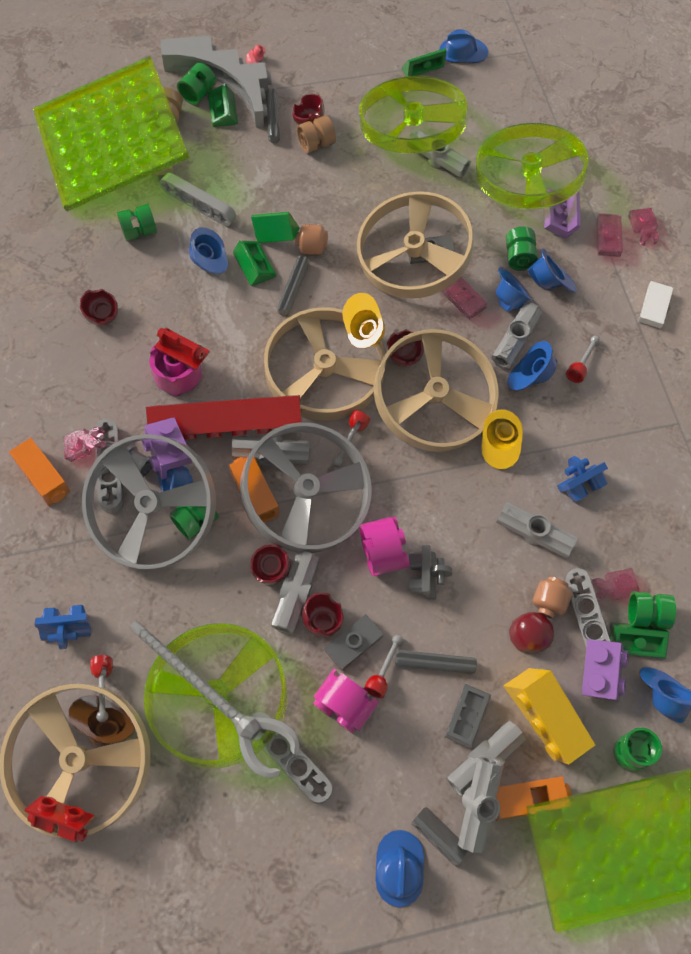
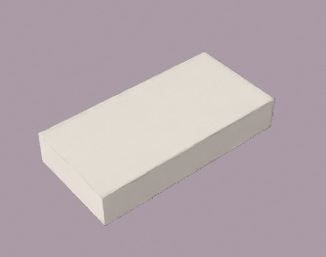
[638,281,673,329]

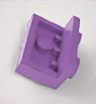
[544,188,581,239]
[142,418,192,480]
[582,639,628,702]

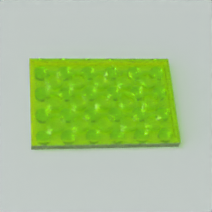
[526,768,691,933]

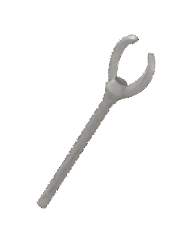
[130,621,300,778]

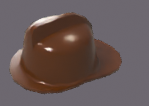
[68,695,135,748]

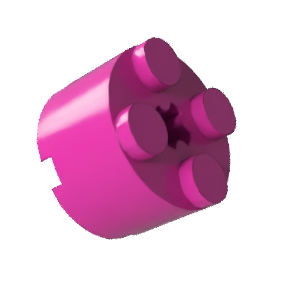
[149,344,202,396]
[359,517,410,576]
[313,669,379,734]

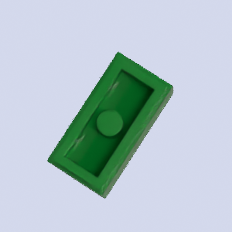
[402,48,447,78]
[208,83,238,127]
[251,212,300,243]
[233,241,277,286]
[610,622,670,659]

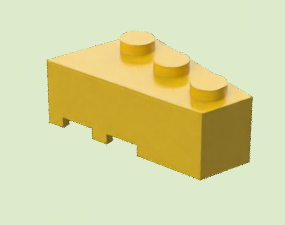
[503,668,595,765]

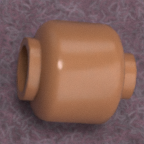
[295,224,328,255]
[532,577,572,619]

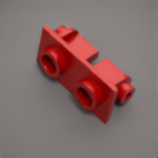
[154,328,210,370]
[24,795,95,843]

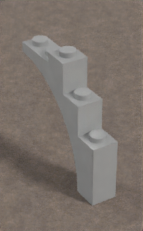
[160,36,271,128]

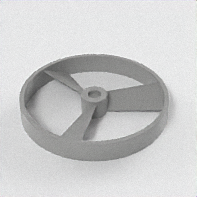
[240,423,372,553]
[82,434,216,569]

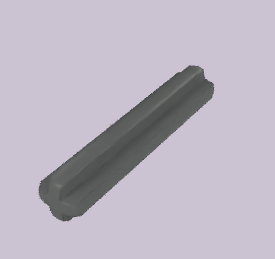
[266,88,280,143]
[277,255,309,316]
[395,650,477,674]

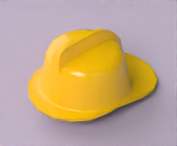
[342,293,385,348]
[481,410,523,469]

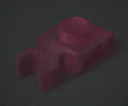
[628,208,659,246]
[64,427,106,462]
[592,568,640,601]

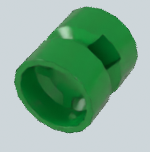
[177,63,217,105]
[117,204,157,242]
[505,226,538,271]
[169,506,219,541]
[628,591,676,630]
[613,727,662,772]

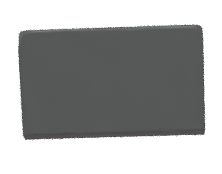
[412,807,468,865]

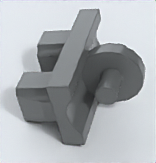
[409,545,452,600]

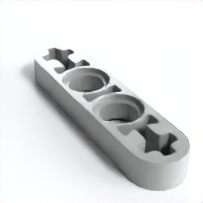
[159,172,237,226]
[94,419,124,514]
[566,568,611,647]
[251,712,332,804]

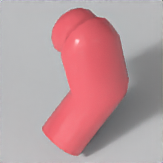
[246,45,265,64]

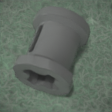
[127,445,152,477]

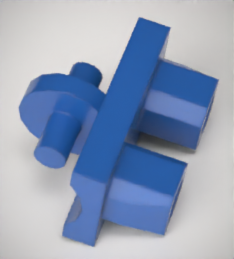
[557,456,608,502]
[35,605,92,650]

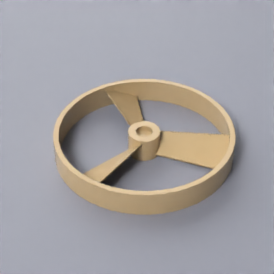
[357,192,473,298]
[264,307,386,421]
[374,329,499,452]
[0,684,150,838]

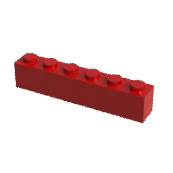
[146,395,302,440]

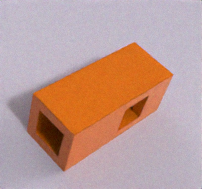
[9,437,70,506]
[229,456,279,523]
[496,776,572,821]

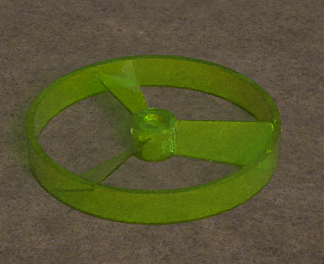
[359,76,468,154]
[476,123,589,209]
[144,623,288,768]

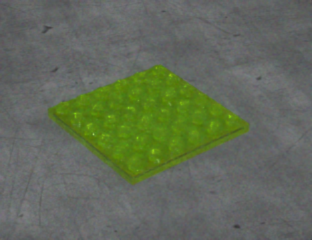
[32,56,190,212]

